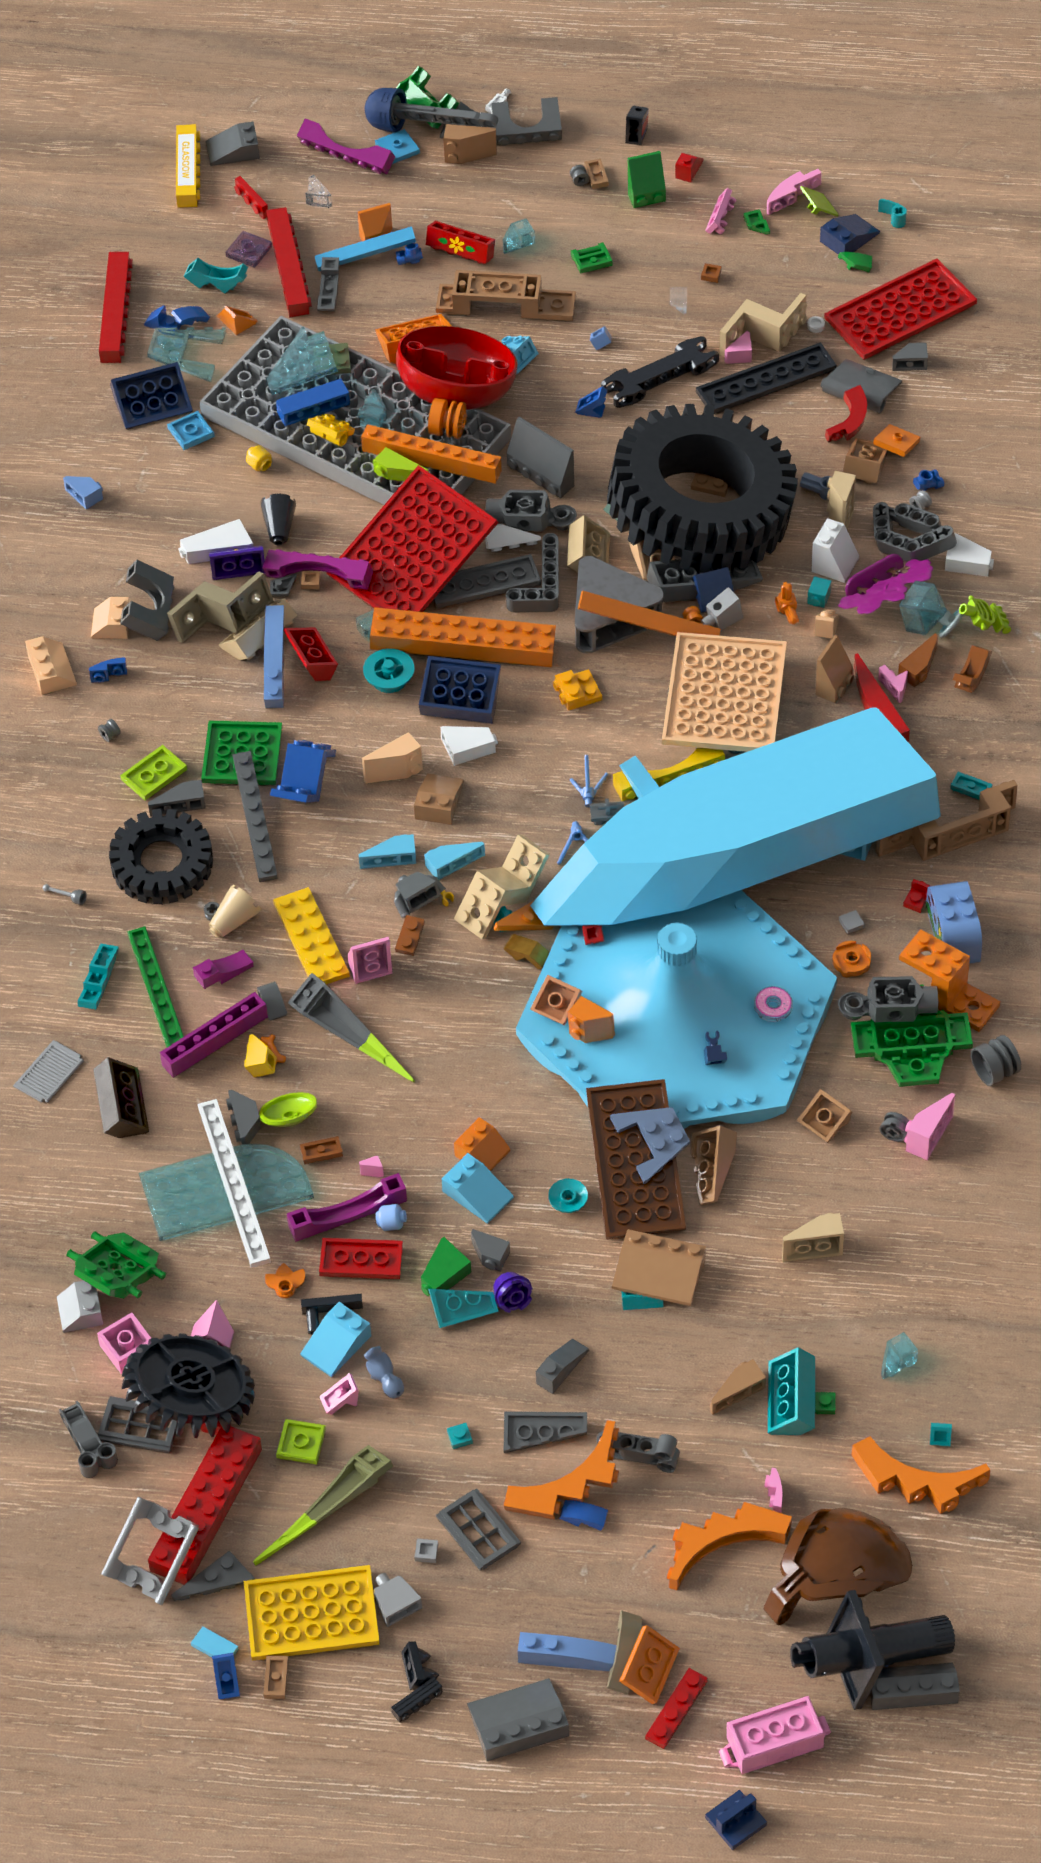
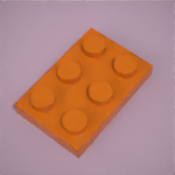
[619,1625,680,1704]

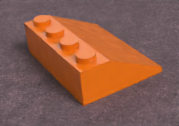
[375,314,451,364]

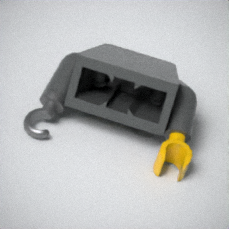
[394,872,454,919]

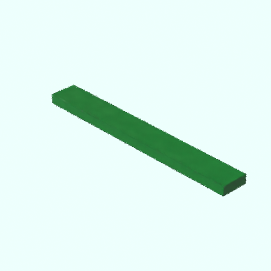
[127,926,184,1047]

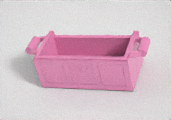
[719,1696,831,1774]

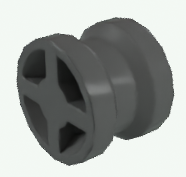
[570,165,589,186]
[98,719,121,742]

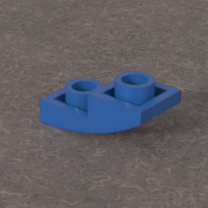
[171,306,210,326]
[89,657,127,683]
[559,1500,608,1531]

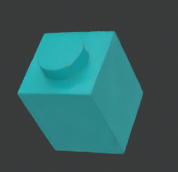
[807,576,832,608]

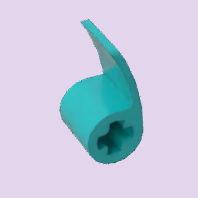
[878,199,907,228]

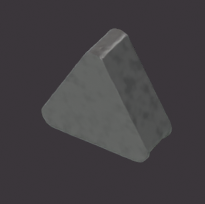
[575,556,663,654]

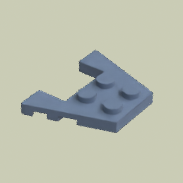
[610,1107,690,1184]

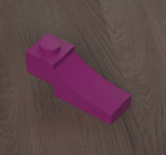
[193,950,254,989]

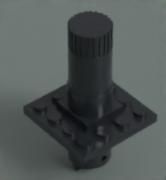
[790,1590,955,1710]

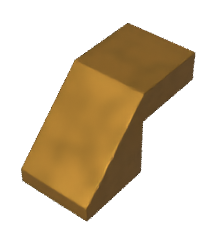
[503,934,550,970]

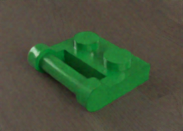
[571,242,613,274]

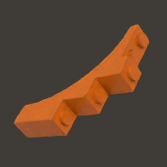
[504,1420,619,1520]
[852,1436,990,1514]
[667,1502,792,1590]

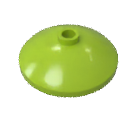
[259,1092,317,1127]

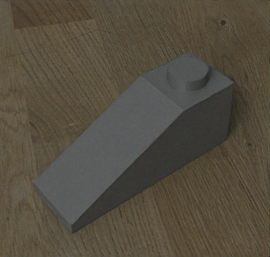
[148,780,206,817]
[536,1338,589,1394]

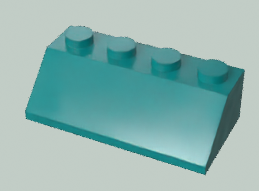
[768,1347,815,1435]

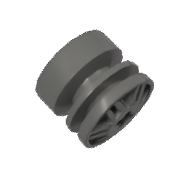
[971,1035,1021,1086]

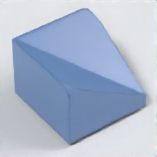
[590,327,612,350]

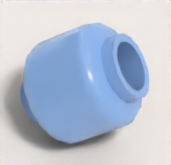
[376,1204,407,1231]

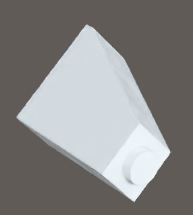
[945,533,994,577]
[440,726,498,766]

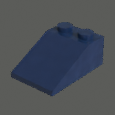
[820,214,880,254]

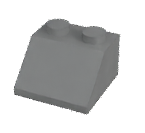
[57,1280,103,1333]

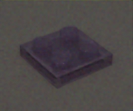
[225,231,272,268]

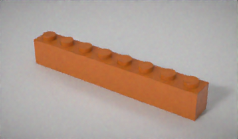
[361,424,502,484]

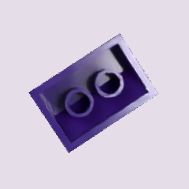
[209,546,265,580]

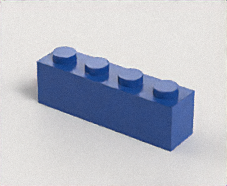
[276,379,350,426]

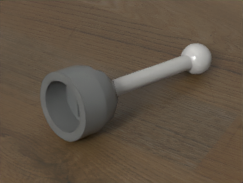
[43,884,87,905]

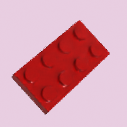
[319,1238,403,1279]

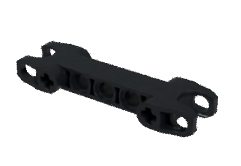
[601,336,719,408]

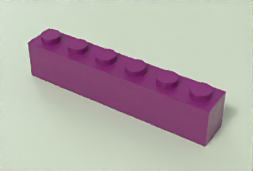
[160,992,268,1078]

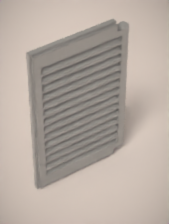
[13,1040,84,1103]

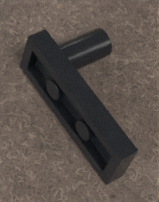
[301,1293,363,1335]

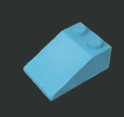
[442,1153,514,1224]
[300,1302,371,1378]

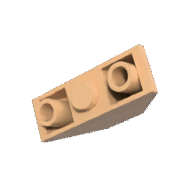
[815,609,840,638]

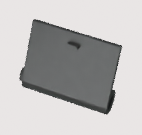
[821,359,902,414]

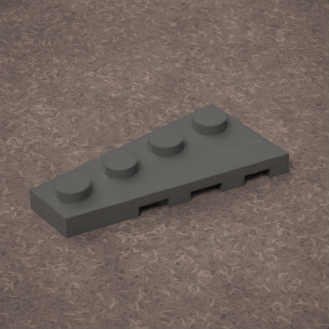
[503,1411,587,1453]

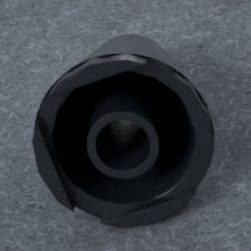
[261,493,296,546]

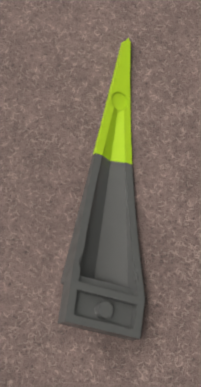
[288,973,415,1082]

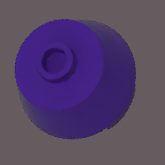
[493,1272,533,1313]

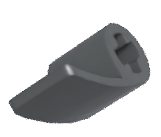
[257,981,287,1021]

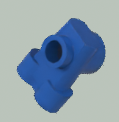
[396,243,423,266]
[913,469,945,491]

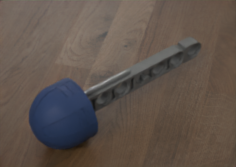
[365,88,499,132]

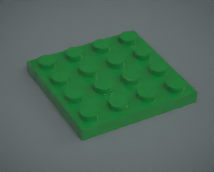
[201,720,283,785]

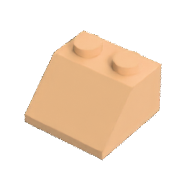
[91,597,129,639]

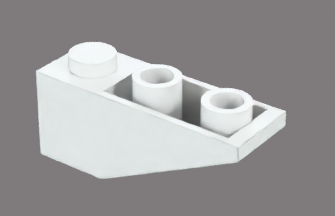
[485,524,541,552]

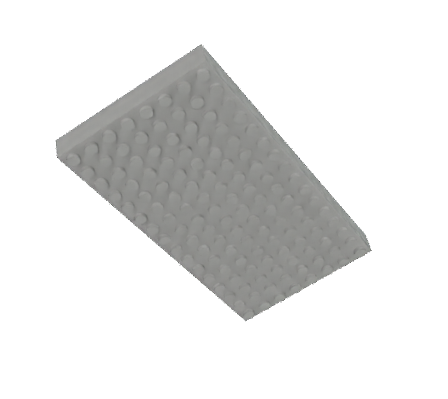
[200,316,511,505]

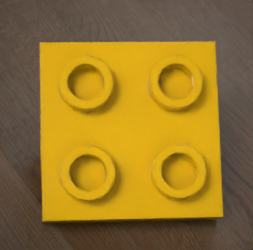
[307,414,355,447]

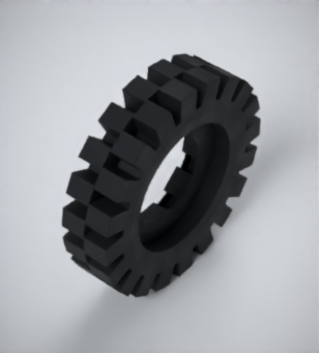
[109,809,213,905]

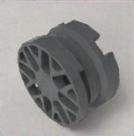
[880,1112,909,1142]

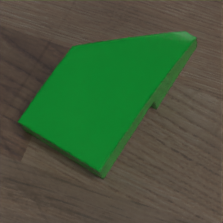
[743,209,770,235]
[838,252,872,273]

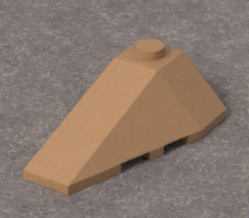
[691,1125,737,1205]

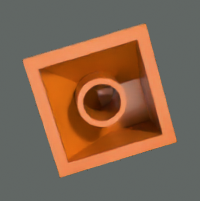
[358,203,393,241]

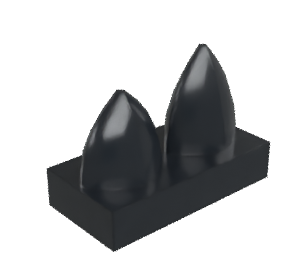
[401,1641,439,1690]

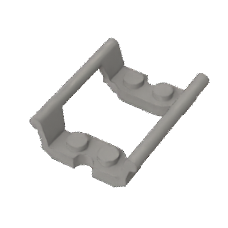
[101,1496,199,1605]

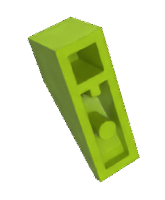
[373,447,429,481]

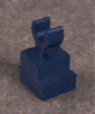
[704,1030,727,1065]

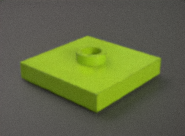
[276,1419,326,1465]

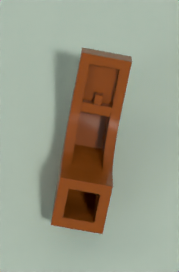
[953,645,992,693]

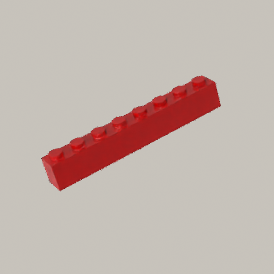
[266,207,312,318]
[99,252,133,363]

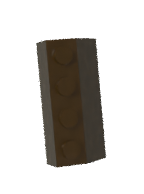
[93,1057,149,1138]

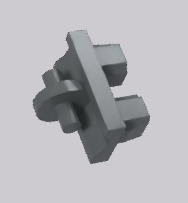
[590,798,624,825]

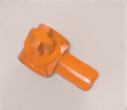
[775,582,799,625]

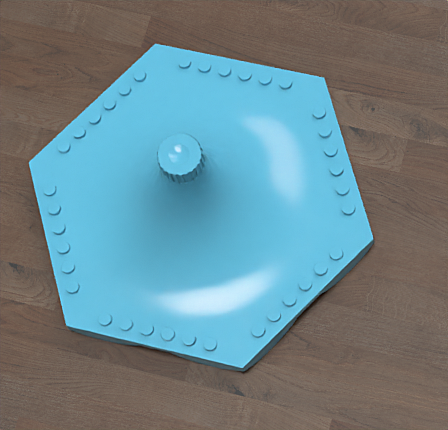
[516,890,837,1129]

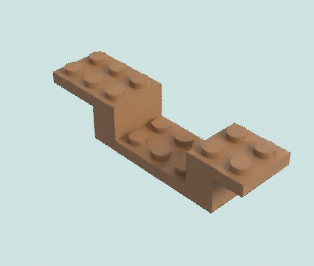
[436,270,576,321]
[876,780,1018,861]

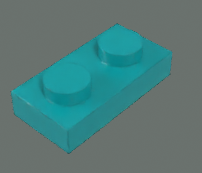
[950,772,993,800]

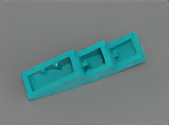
[77,943,119,1010]

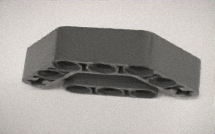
[873,502,957,562]

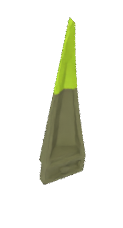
[253,1445,393,1566]

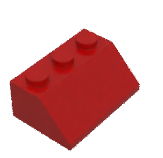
[283,627,338,681]

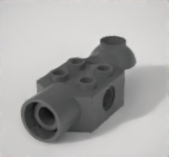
[485,490,577,531]
[838,976,938,1022]

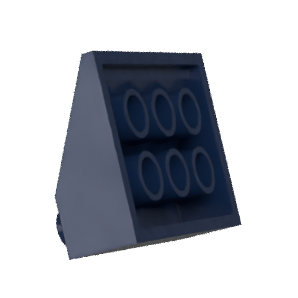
[110,362,193,429]
[418,656,501,724]

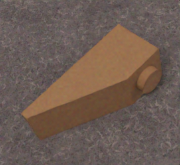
[710,1359,766,1415]

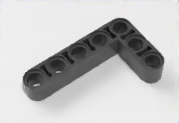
[506,533,559,612]

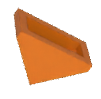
[217,306,258,335]

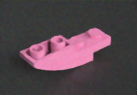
[767,169,822,215]

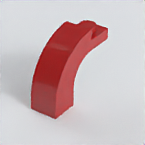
[825,385,867,442]

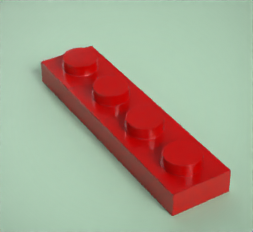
[645,1668,708,1749]

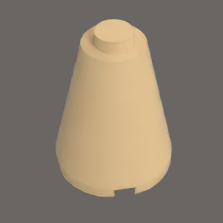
[209,885,261,937]

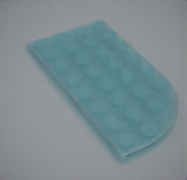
[139,1144,314,1241]

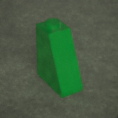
[421,1237,472,1296]

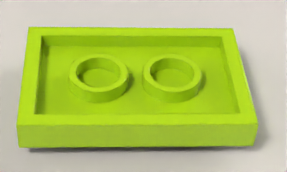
[120,745,187,801]

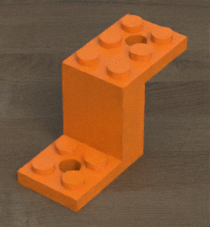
[899,929,1001,1032]

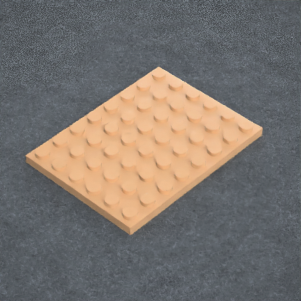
[662,632,787,752]

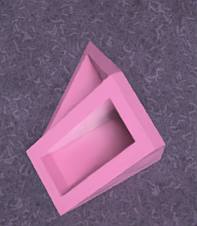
[191,1300,234,1348]

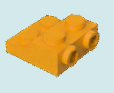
[553,669,602,711]

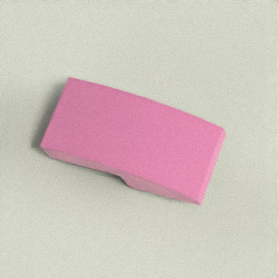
[765,1468,782,1513]

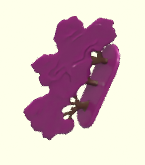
[838,554,933,614]

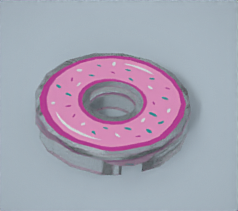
[754,986,793,1022]

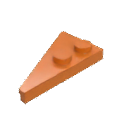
[494,901,554,931]

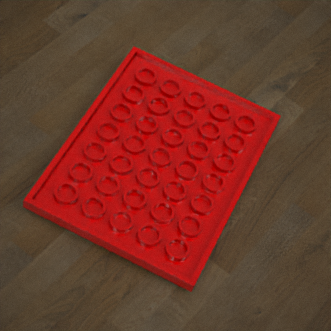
[326,465,498,612]

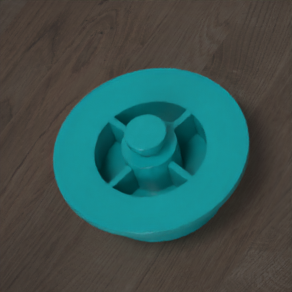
[363,649,414,693]

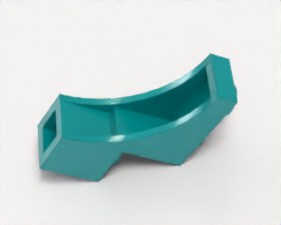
[183,258,248,294]

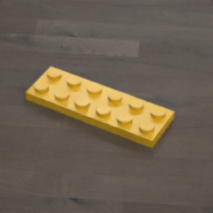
[273,887,350,984]

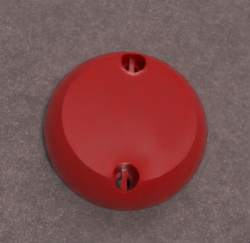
[396,326,518,410]

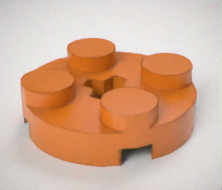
[832,941,871,978]

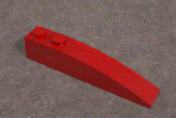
[854,653,910,742]

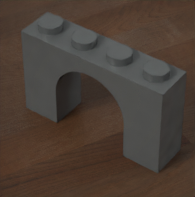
[491,97,562,146]
[120,559,174,641]

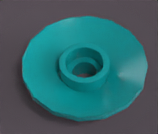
[548,1178,588,1213]

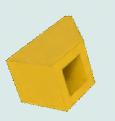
[244,1034,277,1077]

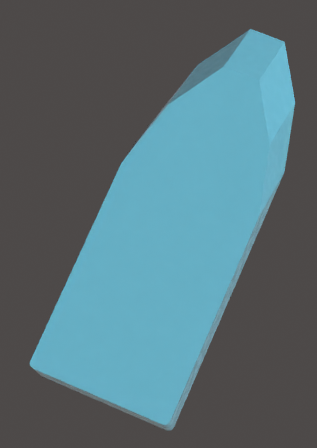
[530,708,941,926]

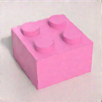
[97,1313,151,1374]

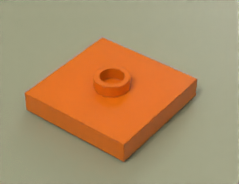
[873,424,921,457]

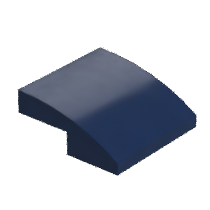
[693,567,734,613]

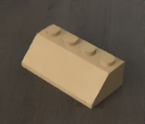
[219,598,297,660]

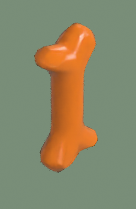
[260,1034,286,1064]

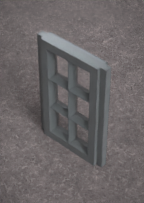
[98,1396,176,1453]
[436,1488,521,1571]

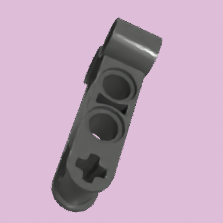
[58,1401,118,1478]
[597,1431,680,1473]

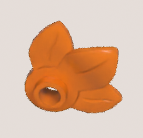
[265,1263,305,1298]

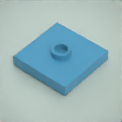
[375,129,420,164]
[167,411,215,450]

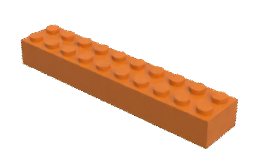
[370,607,556,667]

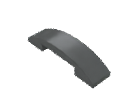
[317,257,339,311]

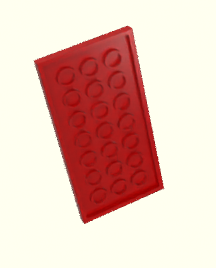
[824,258,977,360]

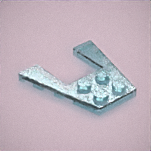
[147,327,226,382]

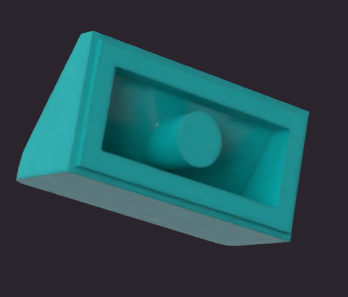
[621,1291,663,1310]

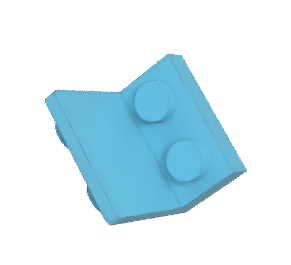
[501,336,539,374]

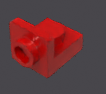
[903,879,930,913]

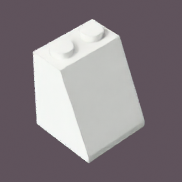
[812,518,859,583]

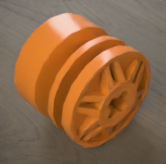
[428,398,467,439]

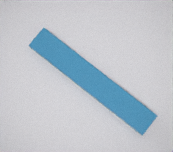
[315,226,416,271]

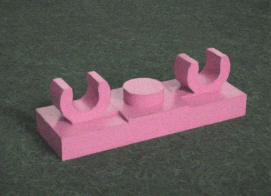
[705,187,736,234]

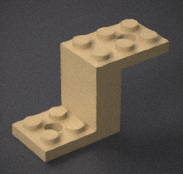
[720,293,807,358]
[454,834,550,939]

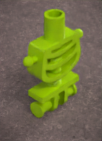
[959,595,1011,634]

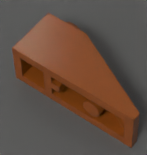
[898,633,938,687]

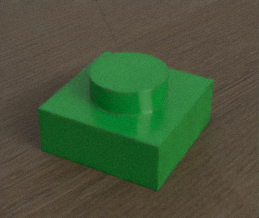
[815,1392,836,1415]

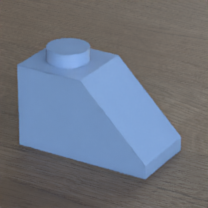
[63,476,103,509]

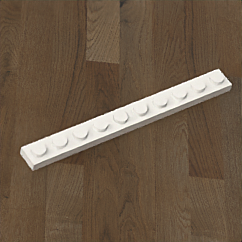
[198,1099,271,1268]

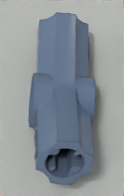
[800,472,831,500]

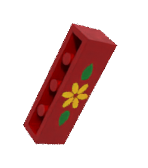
[425,220,495,264]

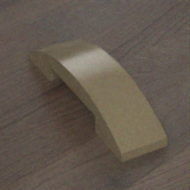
[607,1610,642,1694]

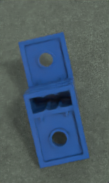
[270,740,336,803]

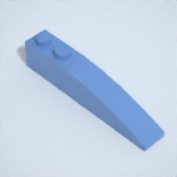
[264,605,284,708]
[518,1632,617,1671]

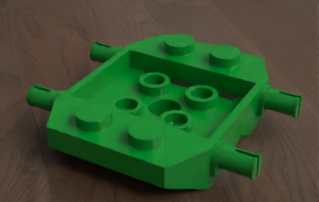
[66,1231,167,1299]

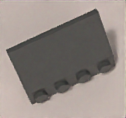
[507,417,575,498]
[467,1678,569,1761]

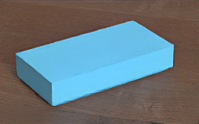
[191,1627,239,1657]

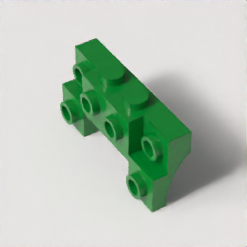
[396,66,460,129]

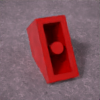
[675,153,704,183]

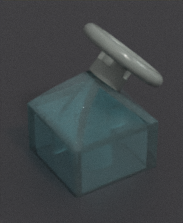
[899,580,963,638]

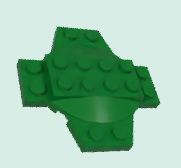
[850,984,973,1087]

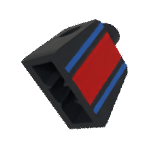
[625,106,649,146]

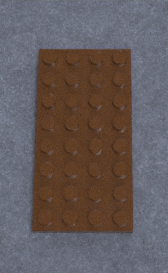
[586,1079,686,1240]

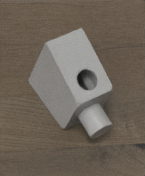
[701,587,743,631]
[374,1573,422,1627]

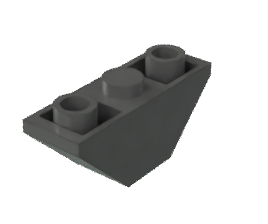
[226,1090,261,1149]

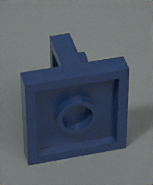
[705,1789,767,1850]

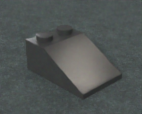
[206,121,260,166]

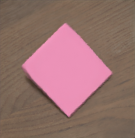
[359,1156,384,1177]

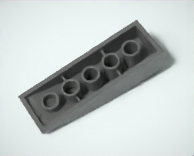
[646,558,763,602]

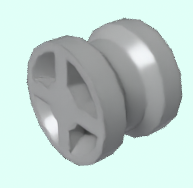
[909,490,932,510]

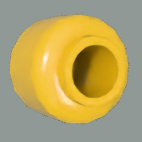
[246,445,272,472]

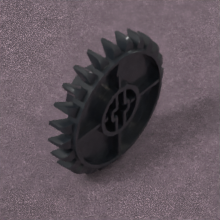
[121,1333,255,1438]

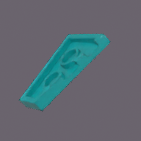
[428,1289,499,1328]

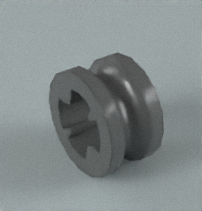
[204,902,220,921]

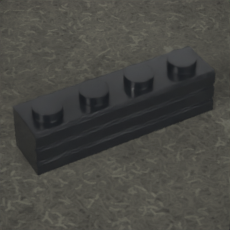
[391,1677,443,1723]

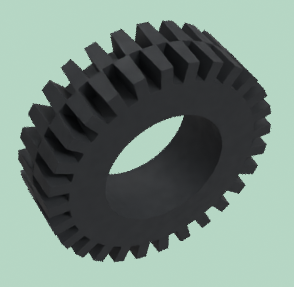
[607,404,798,573]

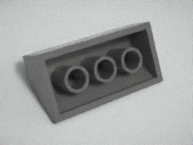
[870,1662,960,1710]

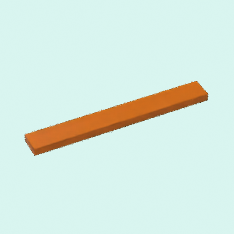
[578,591,721,636]

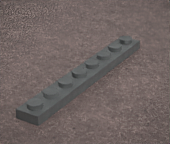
[232,751,278,882]

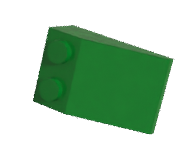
[627,151,666,208]

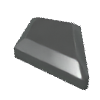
[270,574,297,597]

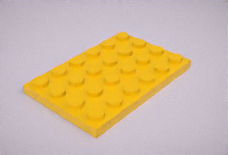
[244,1565,380,1661]

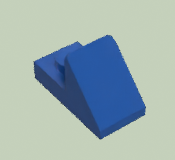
[144,305,182,335]
[575,386,607,418]
[212,1653,240,1699]

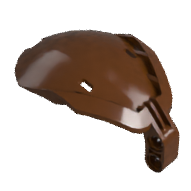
[763,1508,913,1626]

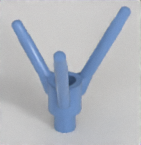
[570,755,609,807]
[557,821,588,865]

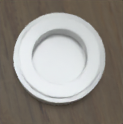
[807,316,825,333]

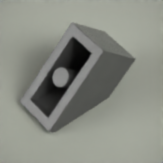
[892,343,928,371]
[471,1229,510,1272]

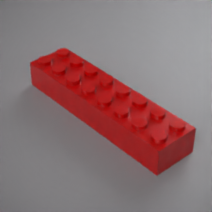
[148,1426,262,1585]

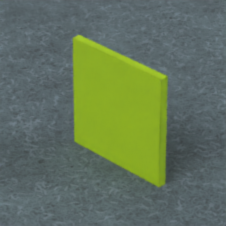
[800,186,839,217]

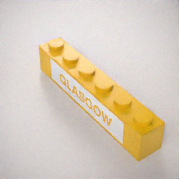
[176,124,201,208]

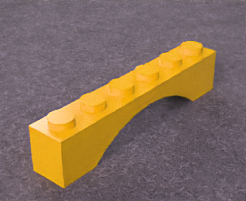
[613,747,725,802]

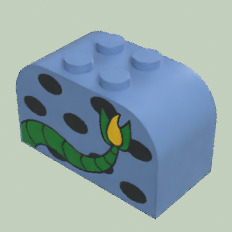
[926,881,982,964]

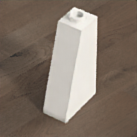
[178,519,253,564]

